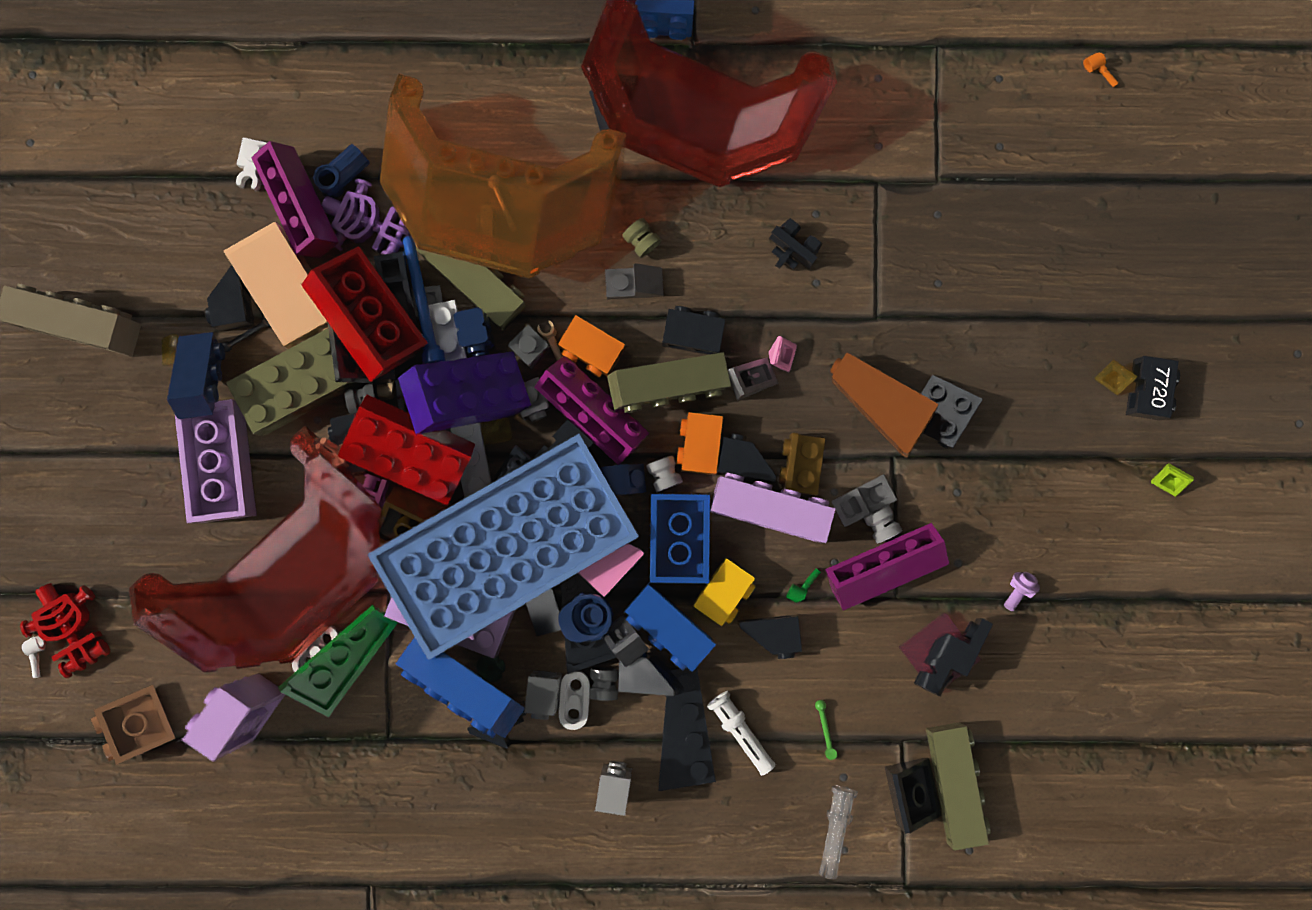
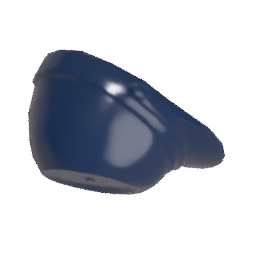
[558,593,614,643]

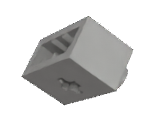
[595,761,632,816]

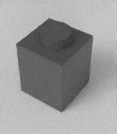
[508,325,551,370]

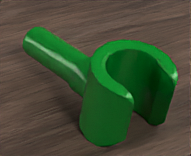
[786,568,821,603]

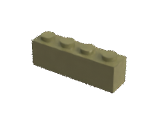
[416,224,526,331]
[607,352,731,413]
[926,722,991,851]

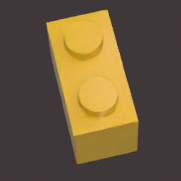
[692,558,756,626]

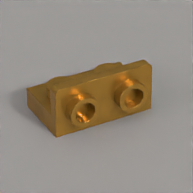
[779,433,825,496]

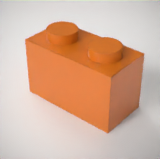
[558,315,626,378]
[676,412,723,475]

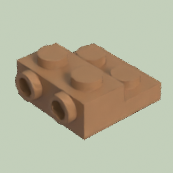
[91,685,176,765]

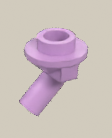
[1004,572,1040,611]

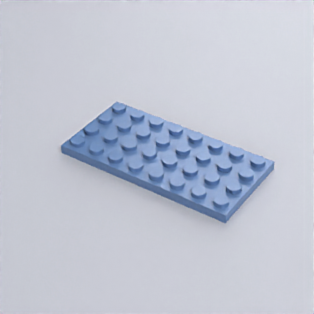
[367,434,639,660]

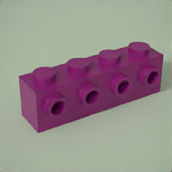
[251,141,339,258]
[534,356,649,465]
[825,523,949,611]

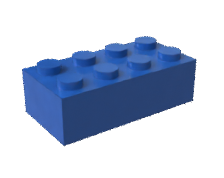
[395,637,525,738]

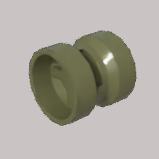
[622,218,662,258]

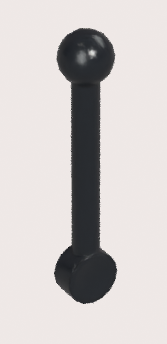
[222,316,271,352]

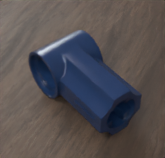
[313,144,370,198]

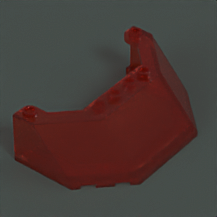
[581,0,837,188]
[129,426,381,673]

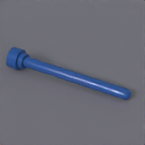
[403,236,446,364]

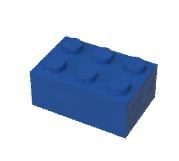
[606,0,694,40]
[650,494,710,583]
[625,583,716,672]

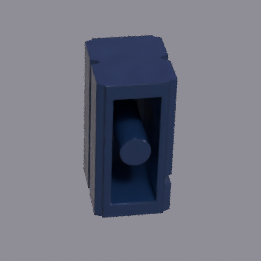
[453,307,496,357]

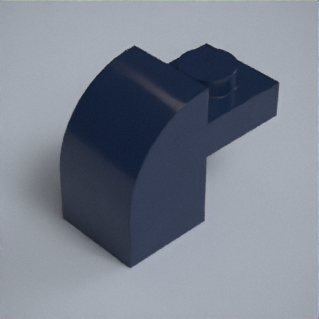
[599,464,647,496]

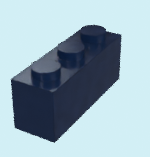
[167,332,225,420]

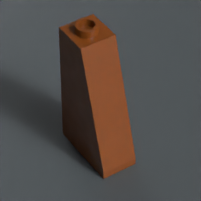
[830,353,939,458]

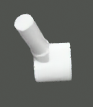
[22,635,46,678]

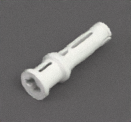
[707,691,776,776]

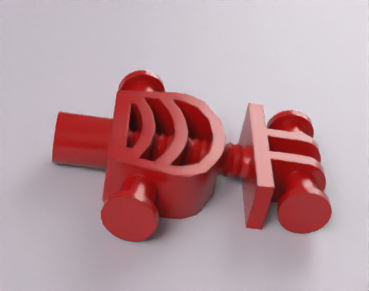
[20,583,110,679]

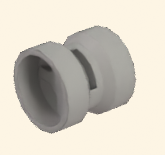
[646,455,683,493]
[864,505,903,544]

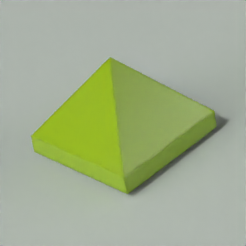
[1151,463,1194,497]

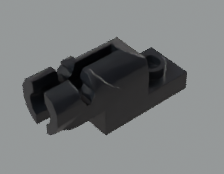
[914,618,993,697]

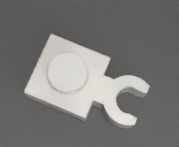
[236,138,267,192]

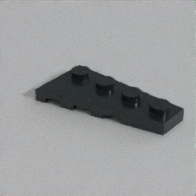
[560,573,616,674]

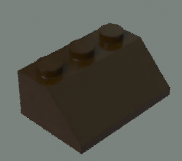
[370,483,453,544]

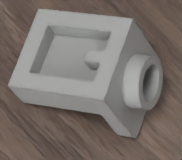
[520,377,552,422]

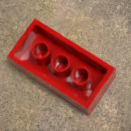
[301,246,428,382]
[337,394,475,505]

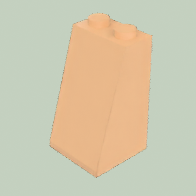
[224,222,328,349]

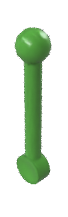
[815,700,837,760]

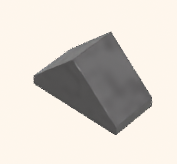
[728,357,778,401]
[603,615,649,667]

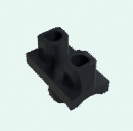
[769,218,822,270]

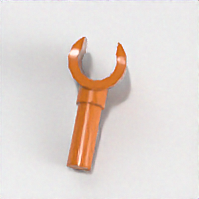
[1083,53,1119,87]

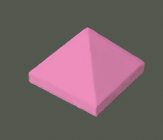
[769,336,797,372]

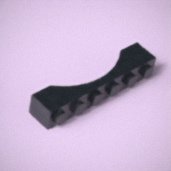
[374,252,423,413]

